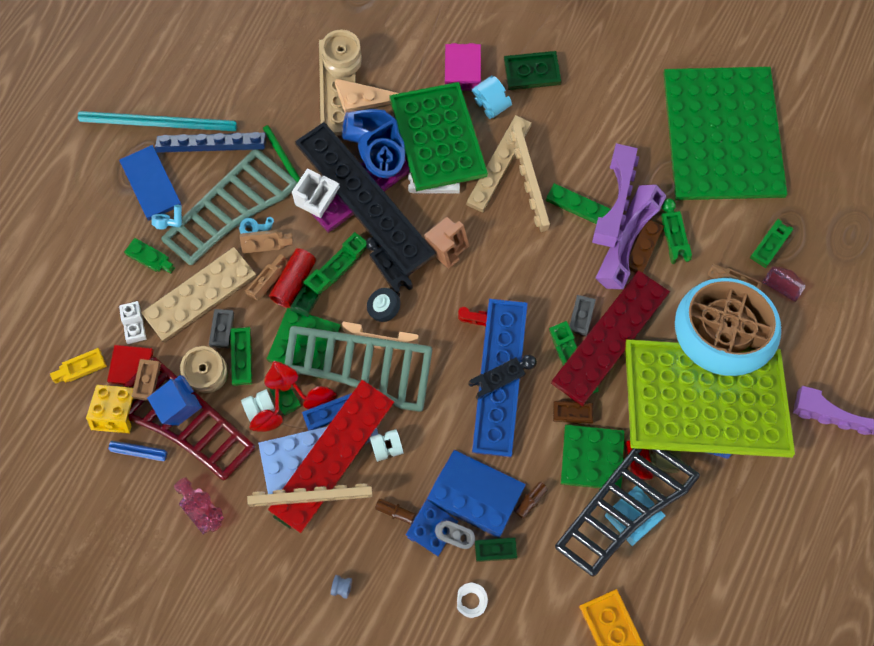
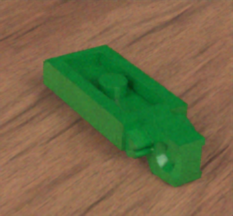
[124,238,175,274]

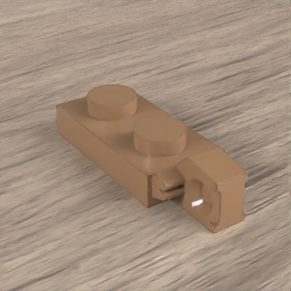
[240,230,293,254]
[245,255,288,301]
[708,263,762,290]

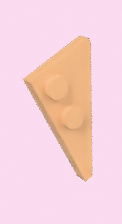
[335,79,399,113]

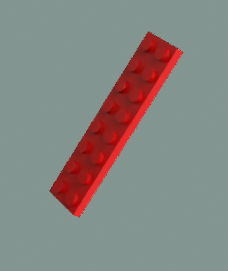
[268,380,394,533]

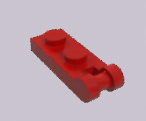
[458,307,487,326]

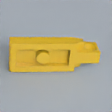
[50,348,107,384]

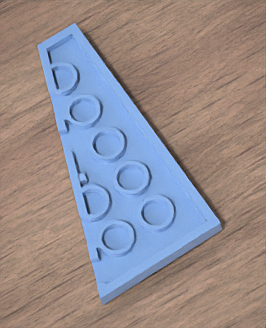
[258,426,378,494]

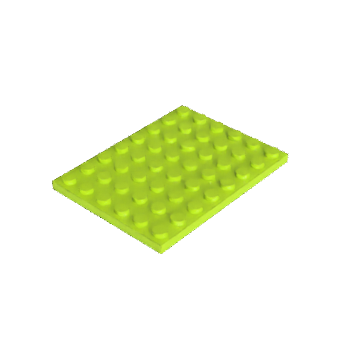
[626,340,795,458]

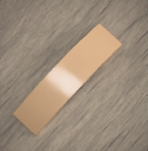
[342,322,419,350]

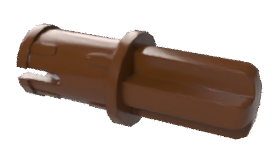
[514,482,548,519]
[375,499,416,525]

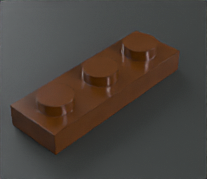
[629,220,664,273]

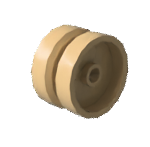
[321,29,362,77]
[180,346,229,393]

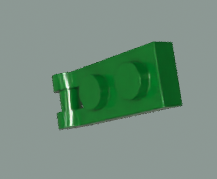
[750,219,794,268]

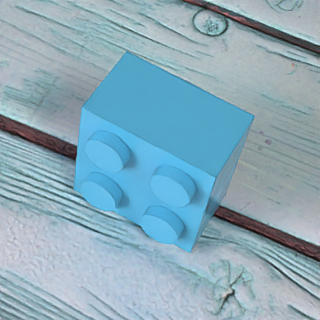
[605,486,665,546]

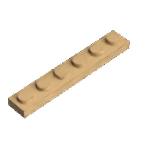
[466,115,532,213]
[509,123,550,232]
[247,483,372,507]

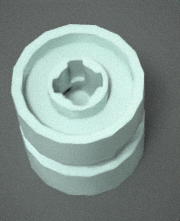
[241,389,275,423]
[370,429,404,462]

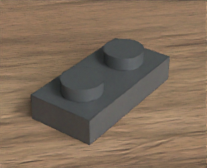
[569,295,596,336]
[209,309,234,349]

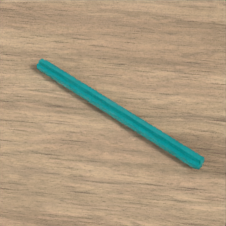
[78,111,237,131]

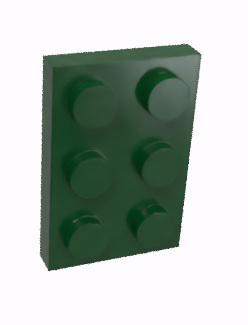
[504,51,561,90]

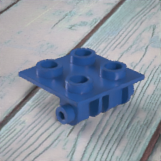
[406,500,458,556]

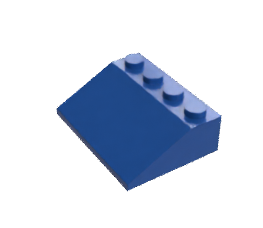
[427,450,526,539]

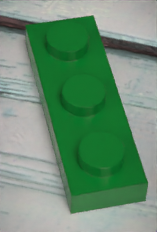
[231,327,253,386]

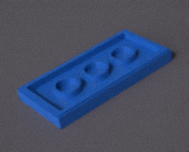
[119,145,182,221]

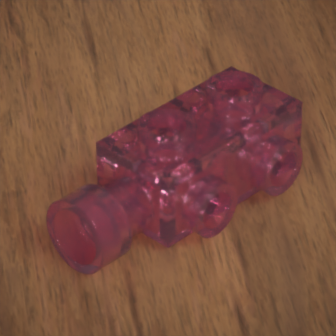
[174,477,224,534]

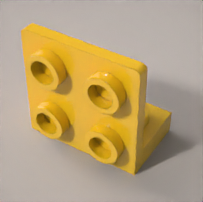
[86,385,133,434]

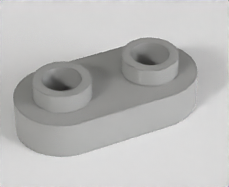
[435,521,475,549]

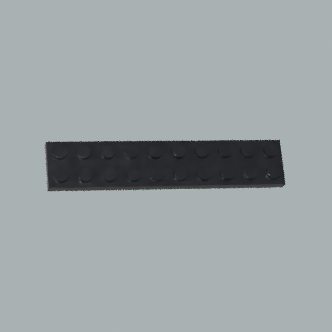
[295,122,436,278]

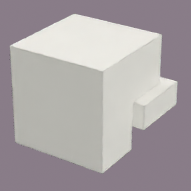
[292,168,340,218]

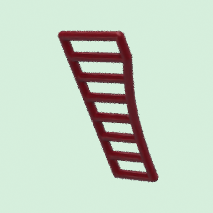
[123,357,255,481]

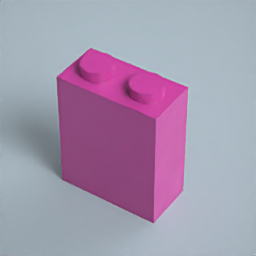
[445,43,481,91]

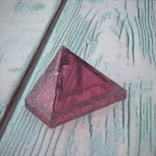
[762,266,806,302]

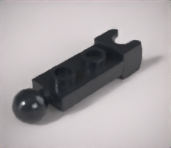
[366,236,413,297]
[468,354,537,400]

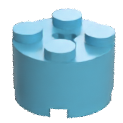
[472,75,512,119]

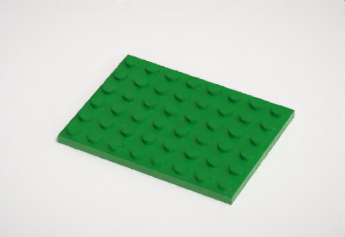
[663,67,787,200]

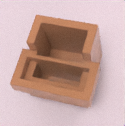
[424,217,469,269]

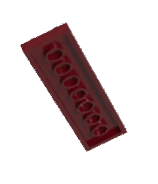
[551,270,670,406]

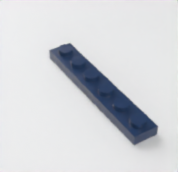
[155,132,266,153]

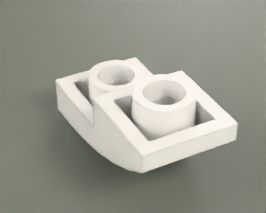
[119,301,147,344]

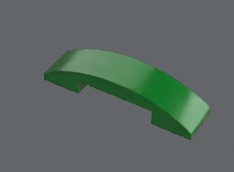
[304,232,367,294]
[549,321,599,394]

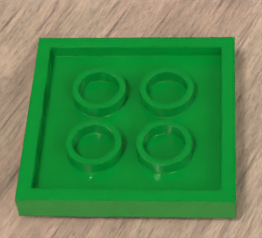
[267,307,341,378]
[560,425,624,489]

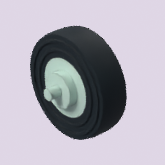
[367,288,401,322]

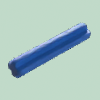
[108,440,167,461]

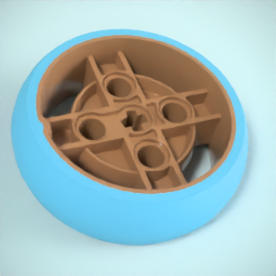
[675,278,781,376]

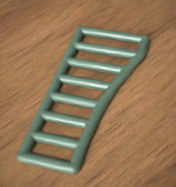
[161,149,297,265]
[285,326,432,412]

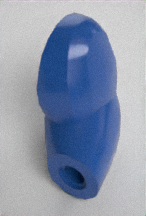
[342,109,406,178]

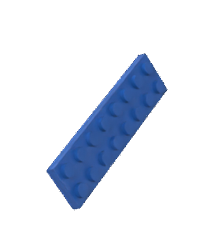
[472,299,528,457]

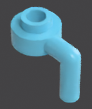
[151,205,182,229]
[239,217,274,233]

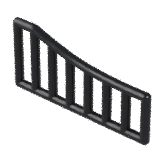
[555,448,700,577]

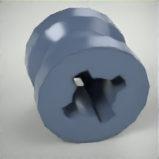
[331,575,352,599]

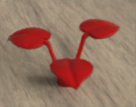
[249,361,337,432]

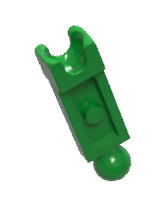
[661,198,692,264]

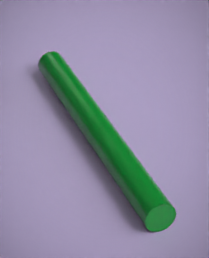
[263,125,301,183]

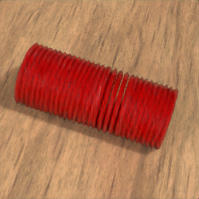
[269,248,317,308]

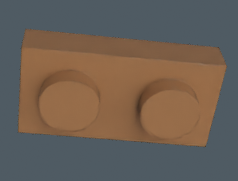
[132,359,161,400]

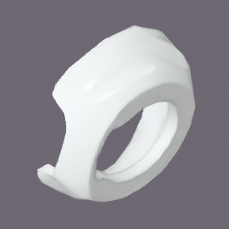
[457,582,488,618]

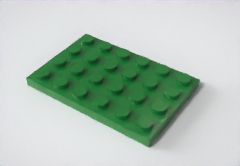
[389,82,488,192]

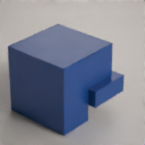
[147,375,202,426]

